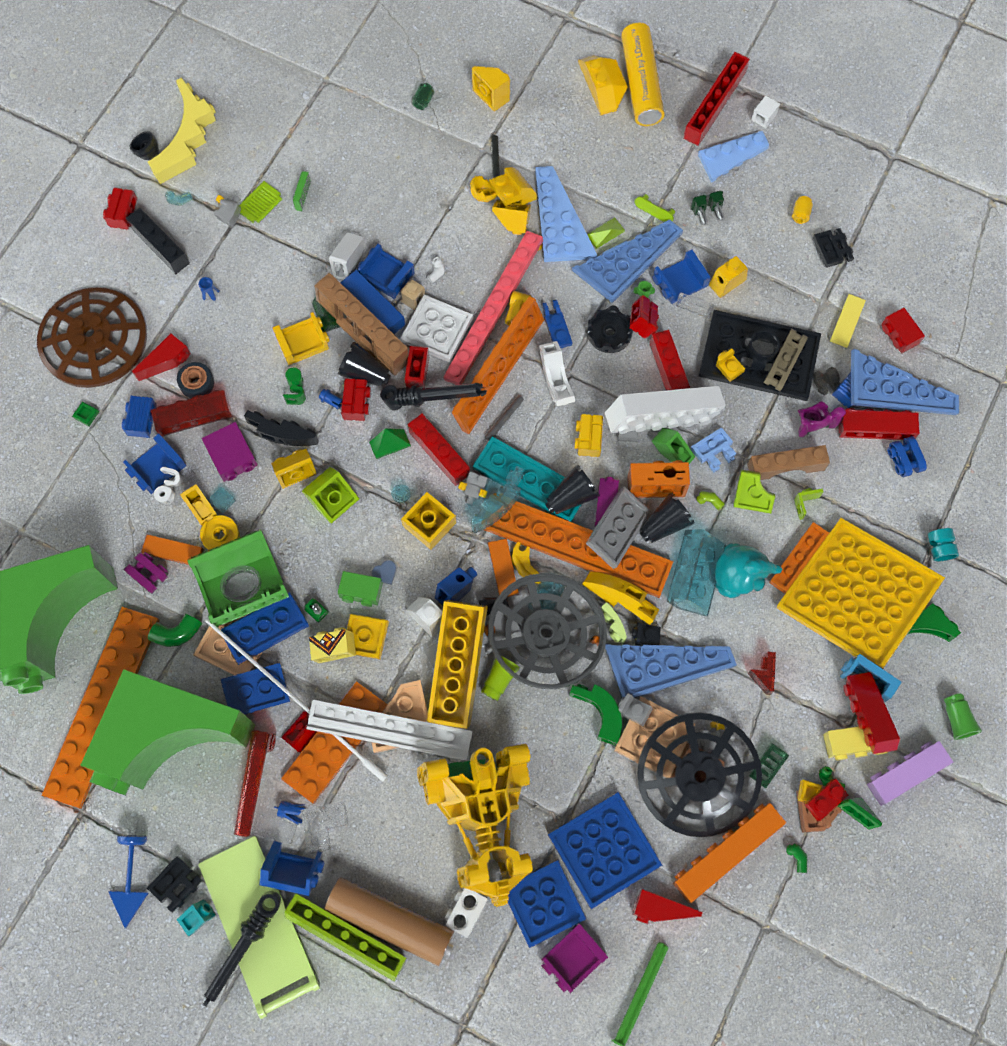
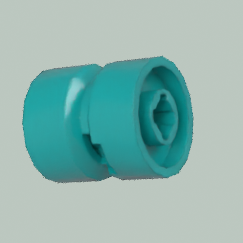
[927,528,959,562]

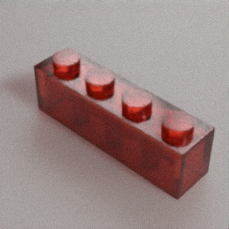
[151,390,233,436]

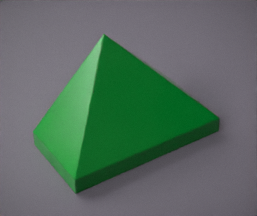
[369,428,411,459]
[838,798,882,830]

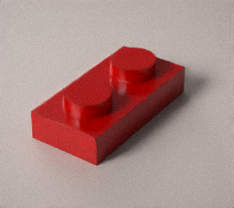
[804,779,849,821]

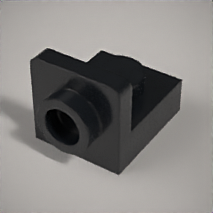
[632,622,661,646]

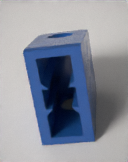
[435,567,477,606]

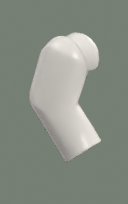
[427,257,445,284]

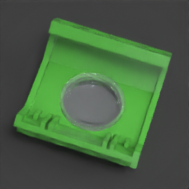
[187,529,289,627]

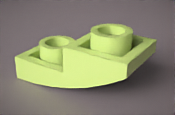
[601,602,627,645]

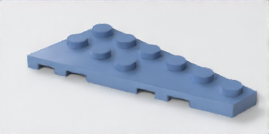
[572,220,683,303]
[851,349,959,415]
[605,644,737,698]

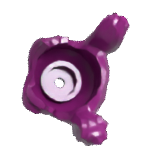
[798,401,846,438]

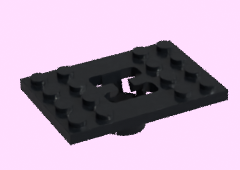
[698,310,822,401]

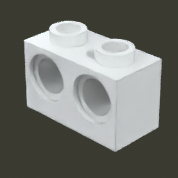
[444,888,488,938]

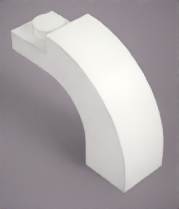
[539,341,575,406]

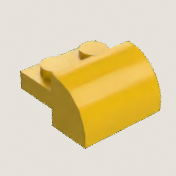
[489,167,537,206]

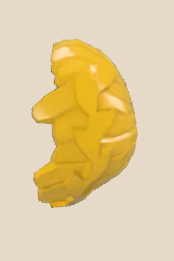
[470,176,497,203]

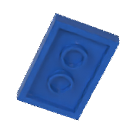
[220,663,290,714]

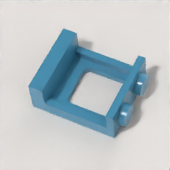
[840,654,902,703]

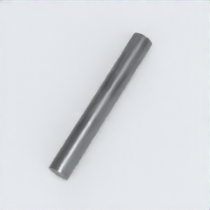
[485,395,524,441]

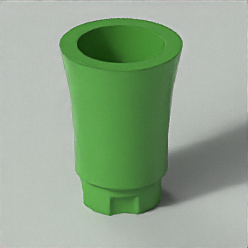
[944,693,982,740]

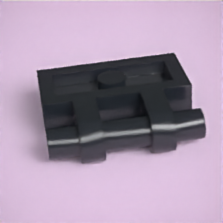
[813,228,854,268]
[146,856,203,913]

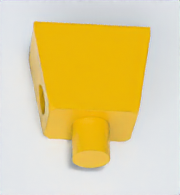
[709,256,748,298]

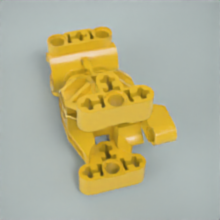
[417,743,533,907]

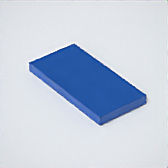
[220,592,309,665]

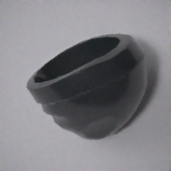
[130,131,159,161]

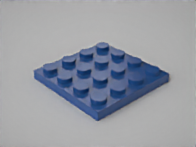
[548,792,662,909]

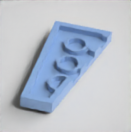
[698,131,769,183]

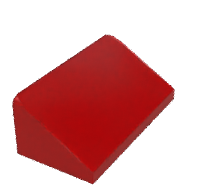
[281,707,318,753]

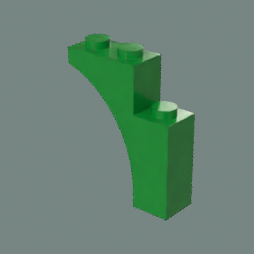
[908,603,961,642]

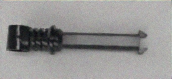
[380,383,487,411]
[203,891,281,1007]

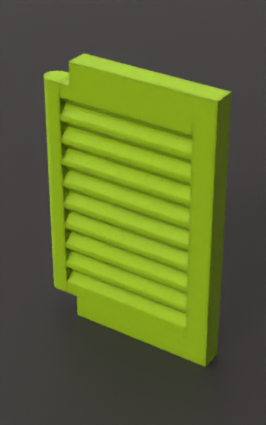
[239,181,282,223]

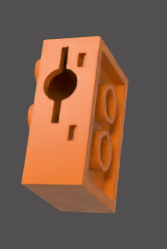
[627,460,690,498]

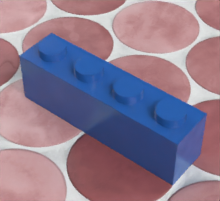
[340,270,405,334]

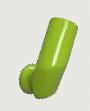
[696,491,725,511]

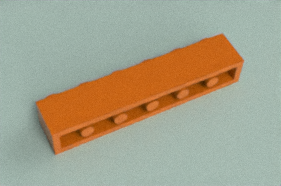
[673,803,786,903]

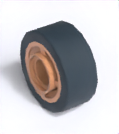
[176,362,215,399]

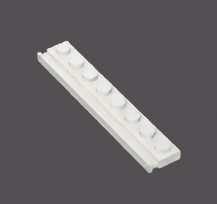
[306,700,473,761]

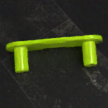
[635,194,675,222]

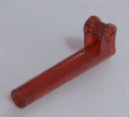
[234,730,276,837]

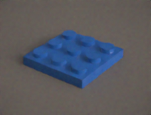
[507,860,586,948]

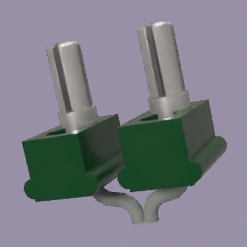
[691,191,725,225]

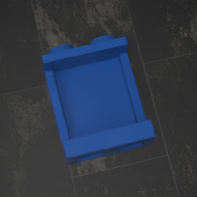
[358,244,415,299]
[260,841,324,896]

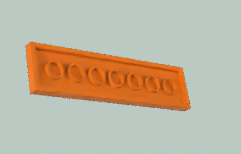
[451,296,544,434]

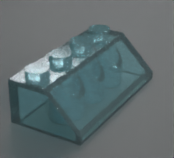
[666,529,726,616]

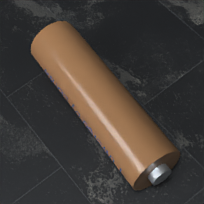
[325,877,455,966]

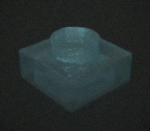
[208,487,236,514]

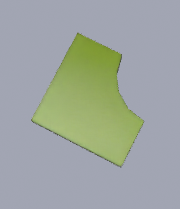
[733,469,775,514]

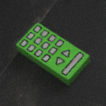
[293,171,311,211]

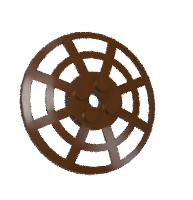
[37,287,147,388]

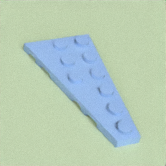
[535,166,597,262]

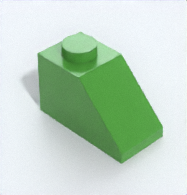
[652,428,695,464]

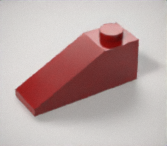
[132,333,191,381]
[632,889,703,925]

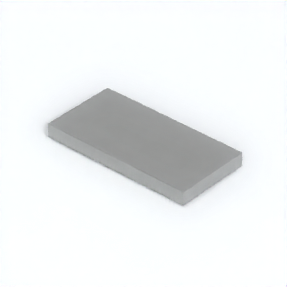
[585,486,651,569]

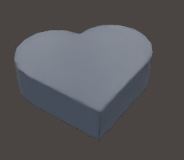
[372,560,396,585]

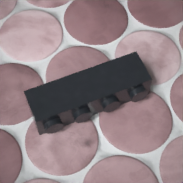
[126,208,189,274]

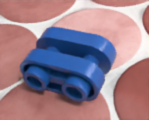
[887,436,927,478]

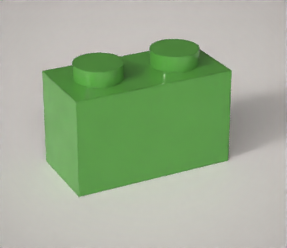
[338,571,383,607]

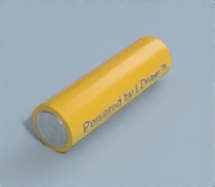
[621,23,665,126]

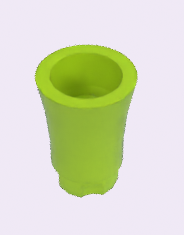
[481,656,520,701]

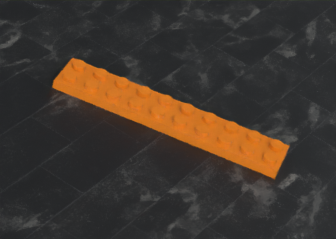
[480,493,674,598]
[41,607,160,809]

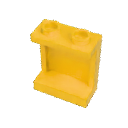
[272,312,330,366]

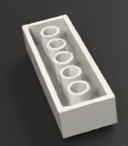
[605,386,726,434]

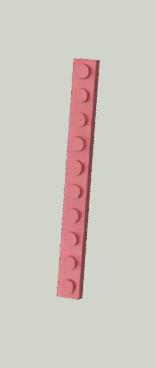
[444,231,543,385]

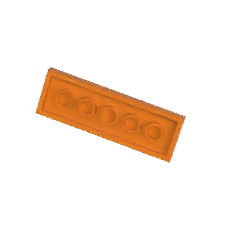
[281,681,388,804]

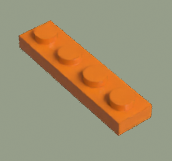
[769,522,829,594]

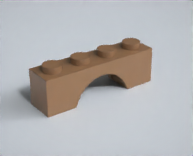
[747,445,830,480]

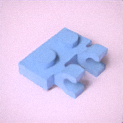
[691,427,737,473]

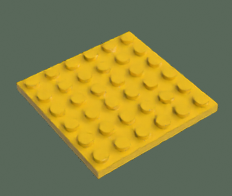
[777,518,945,669]

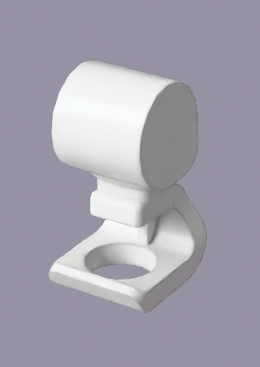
[154,467,184,505]

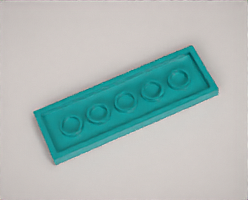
[472,436,582,522]

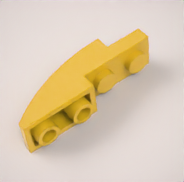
[582,571,660,625]

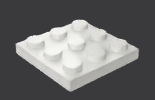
[400,295,473,363]

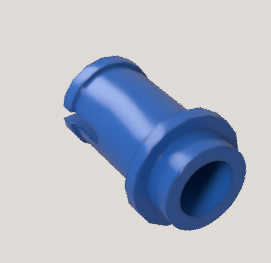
[319,389,343,410]

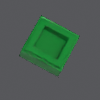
[72,401,99,427]

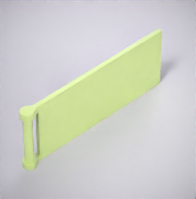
[199,836,320,1019]

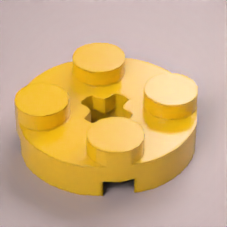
[200,515,240,550]

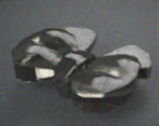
[813,367,841,395]

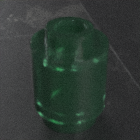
[412,83,435,110]

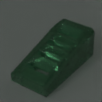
[749,742,789,788]

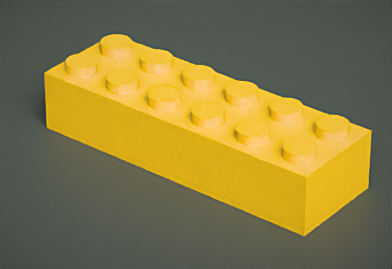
[427,600,488,729]

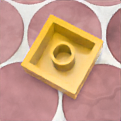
[401,492,457,550]

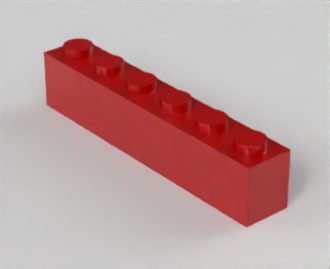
[683,52,750,146]

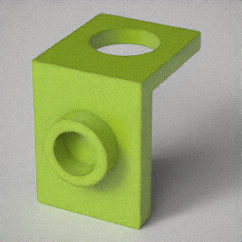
[794,488,824,520]

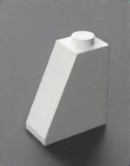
[329,232,366,280]
[406,597,443,638]

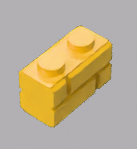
[574,414,603,457]

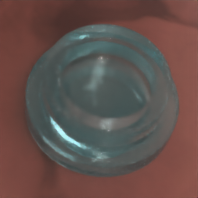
[391,484,410,503]

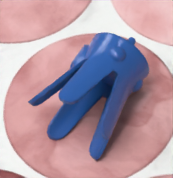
[198,277,220,301]
[274,801,306,825]

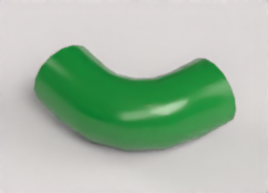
[148,614,202,647]

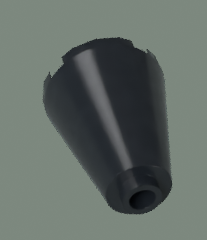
[337,342,391,387]
[545,465,600,514]
[640,492,695,543]

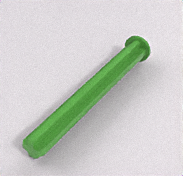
[611,942,668,1046]

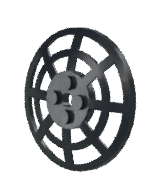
[637,712,762,837]

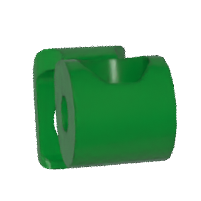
[283,367,306,405]

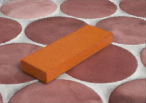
[141,534,203,565]
[488,539,519,597]

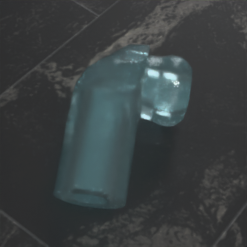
[165,191,193,206]

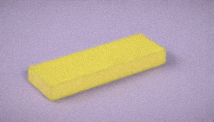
[830,294,866,348]

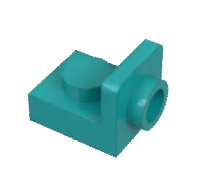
[177,899,216,937]

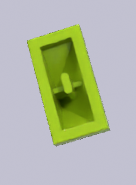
[587,217,625,249]

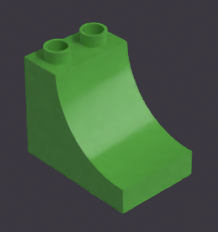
[0,545,118,694]
[80,669,256,796]

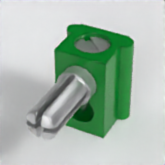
[304,598,329,623]

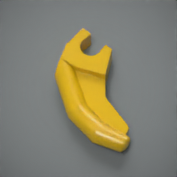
[512,542,541,584]

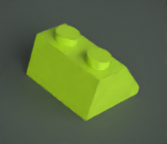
[302,467,359,524]

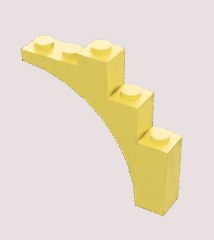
[148,77,216,184]

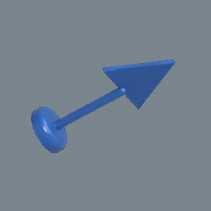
[108,835,148,929]

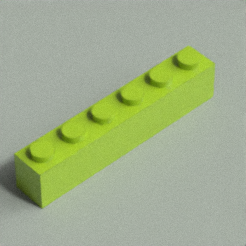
[284,894,406,982]

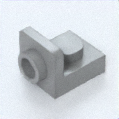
[619,693,653,726]

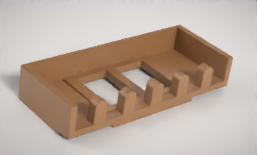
[314,273,408,376]

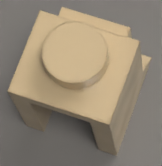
[399,280,425,311]

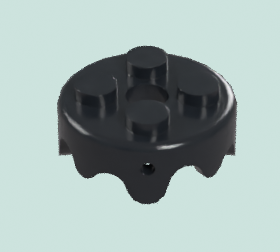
[587,305,633,353]

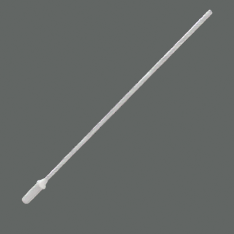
[205,619,388,782]

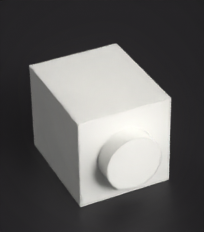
[752,96,780,129]

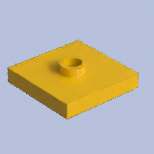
[347,614,389,660]

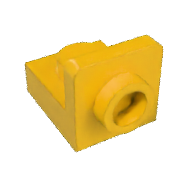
[716,349,745,382]

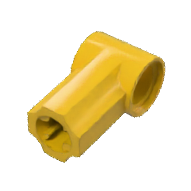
[505,291,532,326]

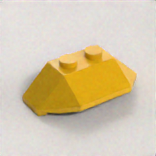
[578,55,628,116]

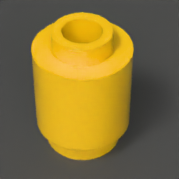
[792,196,813,224]

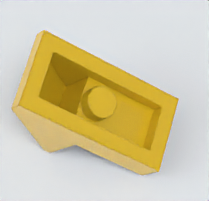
[180,484,217,526]

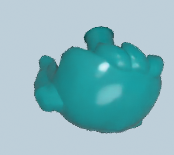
[715,543,782,598]

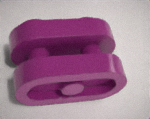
[123,552,168,594]

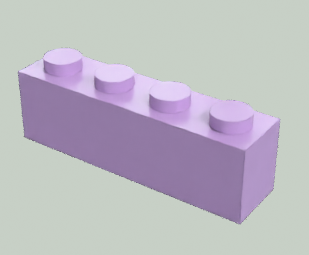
[866,741,953,806]

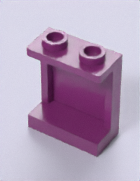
[201,422,258,482]
[541,924,608,994]

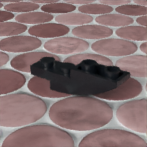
[244,410,319,446]

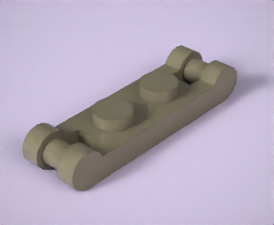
[763,328,808,391]

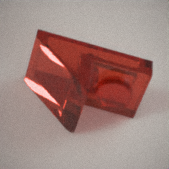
[748,651,776,695]

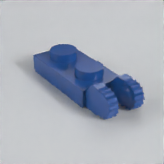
[542,300,573,349]

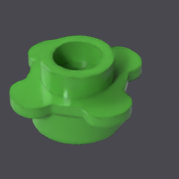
[634,281,655,298]

